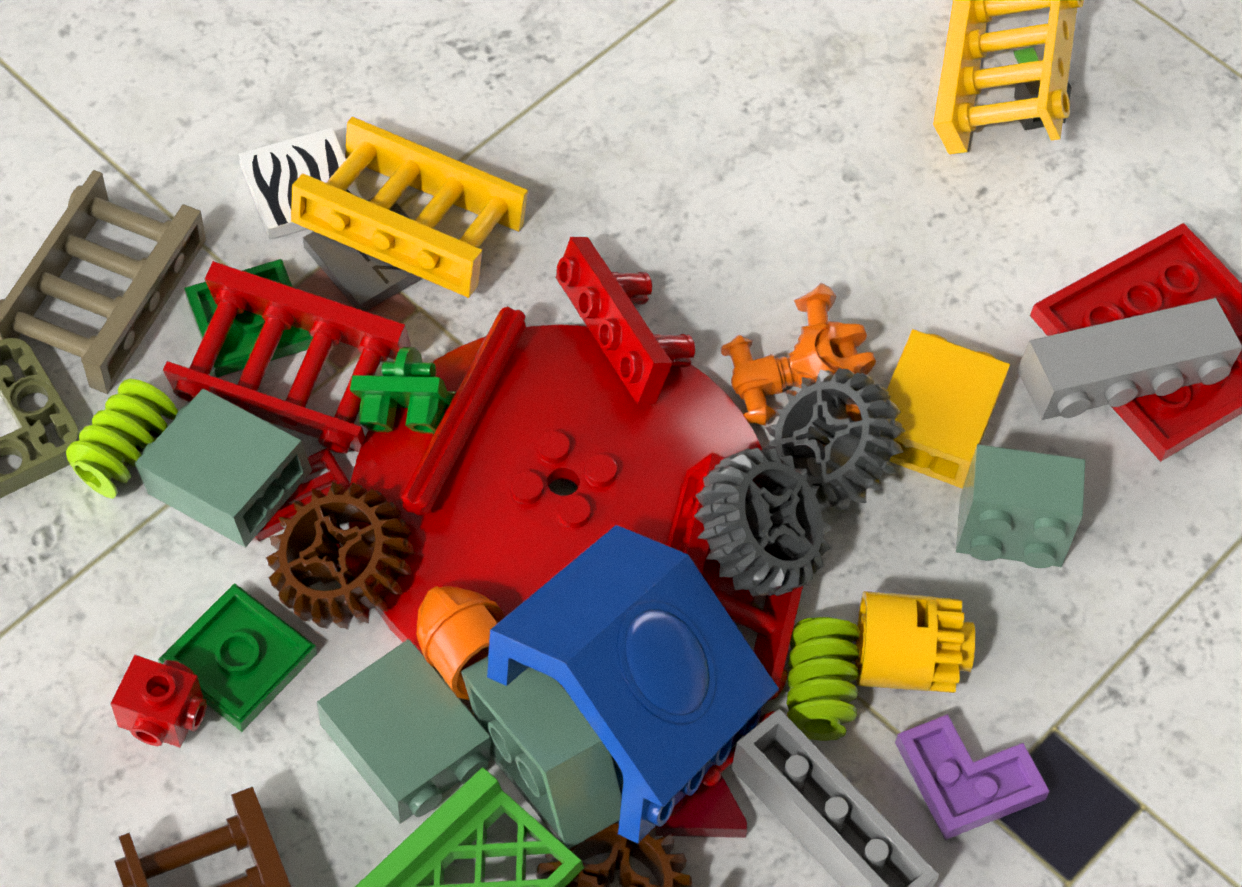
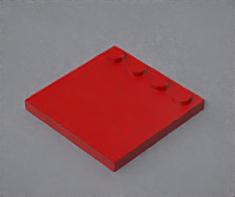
[1030,223,1242,462]

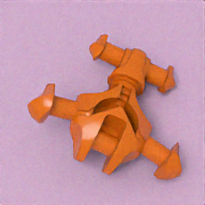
[721,283,876,426]

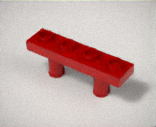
[555,237,695,405]

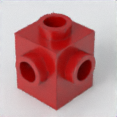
[110,654,207,748]

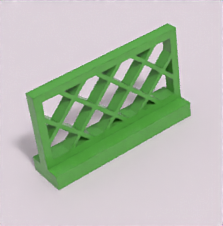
[355,767,584,887]

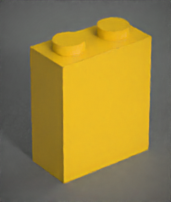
[887,329,1010,489]

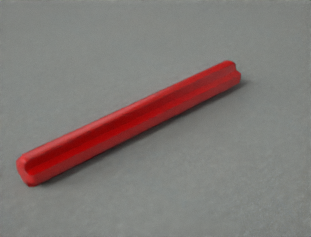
[401,306,526,516]

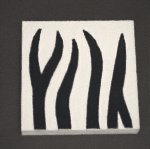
[238,127,362,240]

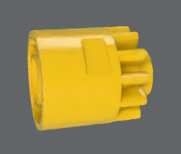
[855,591,975,693]

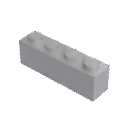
[1017,298,1242,420]
[732,709,939,887]

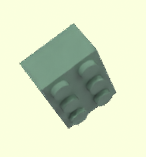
[461,656,623,849]

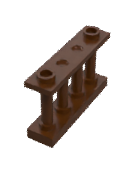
[114,787,291,887]

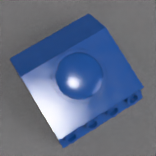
[487,525,779,843]

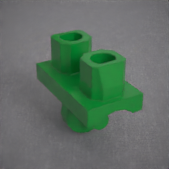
[350,347,456,434]

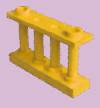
[933,0,1084,155]
[291,116,528,298]

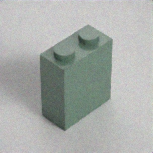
[135,389,312,548]
[317,639,491,824]

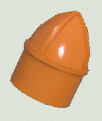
[416,586,504,700]

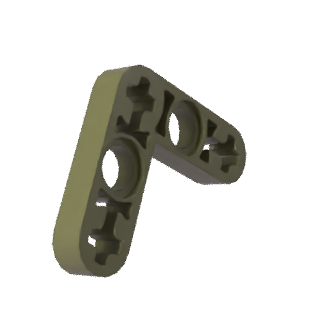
[0,338,80,498]

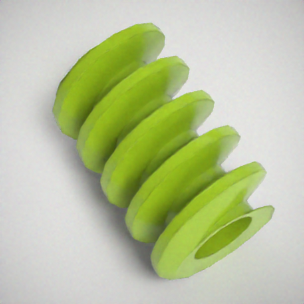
[66,379,178,499]
[786,617,860,741]

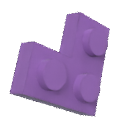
[895,714,1050,840]

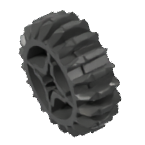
[763,368,906,511]
[694,448,832,597]

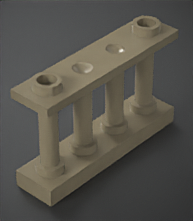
[0,170,206,394]

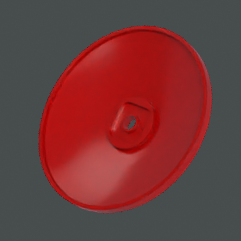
[349,324,762,688]

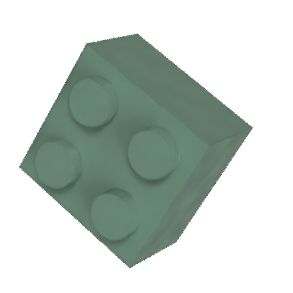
[956,444,1085,568]

